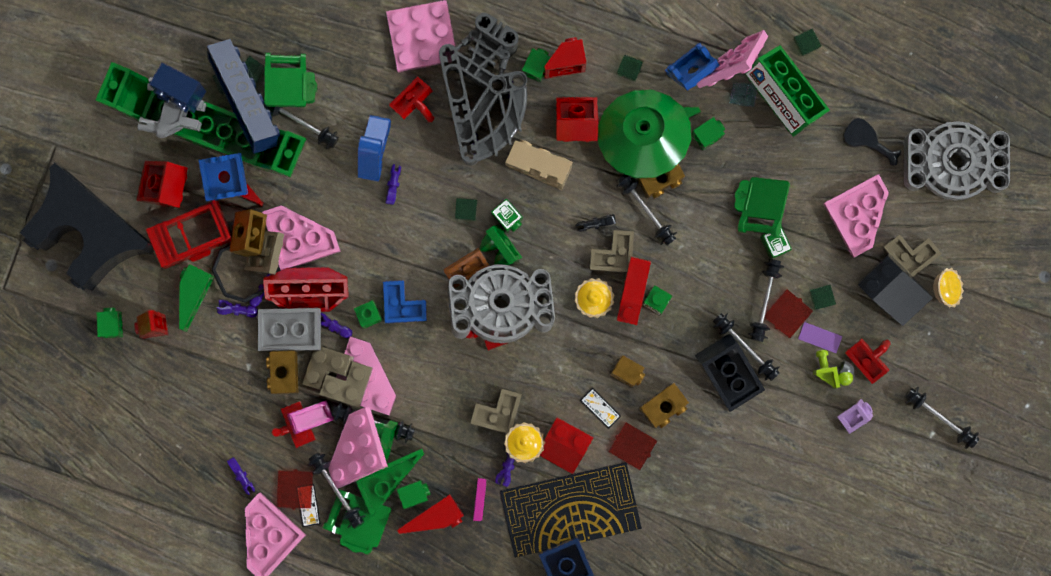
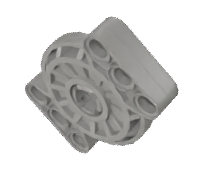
[904,121,1010,200]
[448,265,555,343]

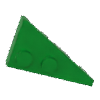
[356,449,424,516]

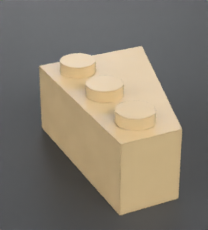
[505,140,573,191]

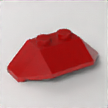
[263,267,349,312]

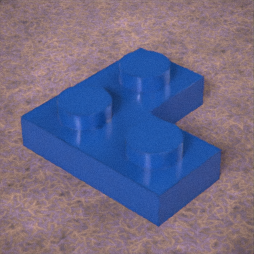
[383,281,427,324]

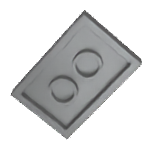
[258,308,321,351]

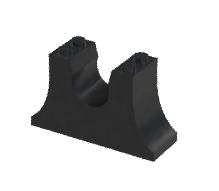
[19,162,154,291]

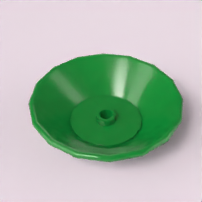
[598,90,691,178]

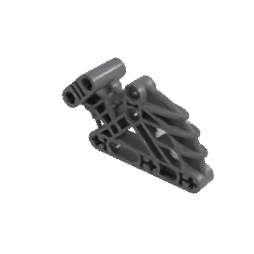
[439,13,527,166]

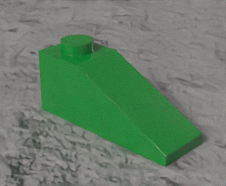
[179,264,215,332]

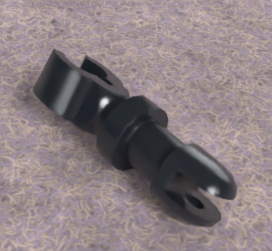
[576,214,616,232]

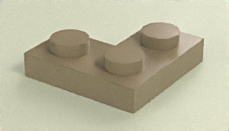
[590,230,634,273]
[244,231,284,275]
[883,234,942,277]
[302,347,354,390]
[319,361,373,408]
[471,389,522,434]

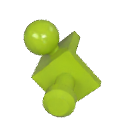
[813,350,853,388]

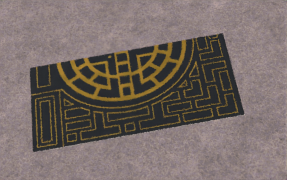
[500,462,642,558]

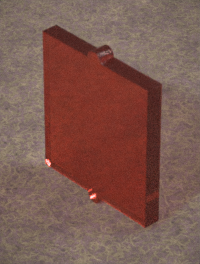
[764,289,813,339]
[609,422,657,470]
[277,469,313,510]

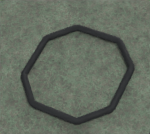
[212,244,280,302]

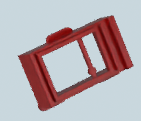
[146,200,232,269]

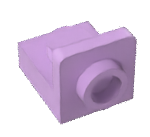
[837,399,873,434]

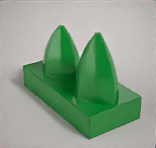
[480,224,522,265]
[375,420,398,462]

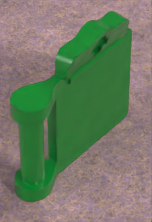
[264,53,318,107]
[734,177,790,237]
[322,489,391,554]

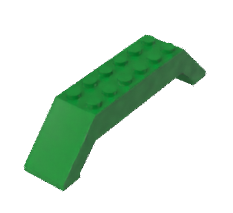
[96,62,307,178]

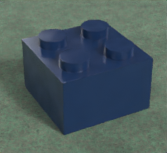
[149,62,206,113]
[538,536,594,576]

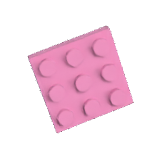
[386,0,455,72]

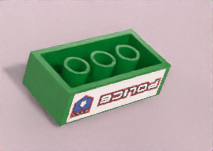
[745,45,830,137]

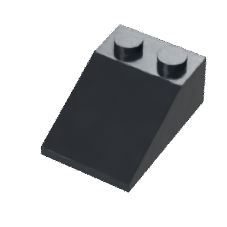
[858,253,933,326]
[695,333,765,412]

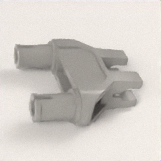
[138,77,206,138]

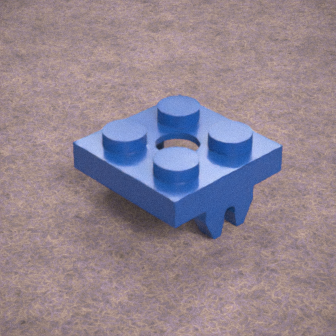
[665,43,720,91]
[199,153,248,201]

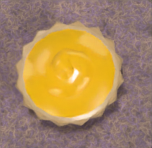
[933,268,964,308]
[574,278,615,318]
[504,422,545,463]

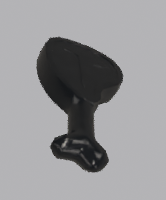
[843,118,901,166]

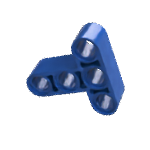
[358,115,391,182]

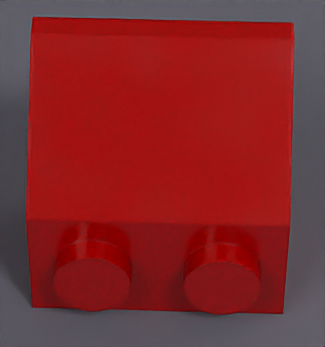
[544,37,587,79]
[556,97,598,142]
[136,161,188,208]
[540,417,594,474]

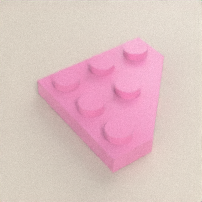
[697,30,768,88]
[823,174,889,258]
[262,205,341,270]
[336,337,396,416]
[328,407,388,488]
[245,492,306,576]

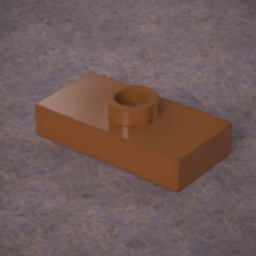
[443,248,489,288]

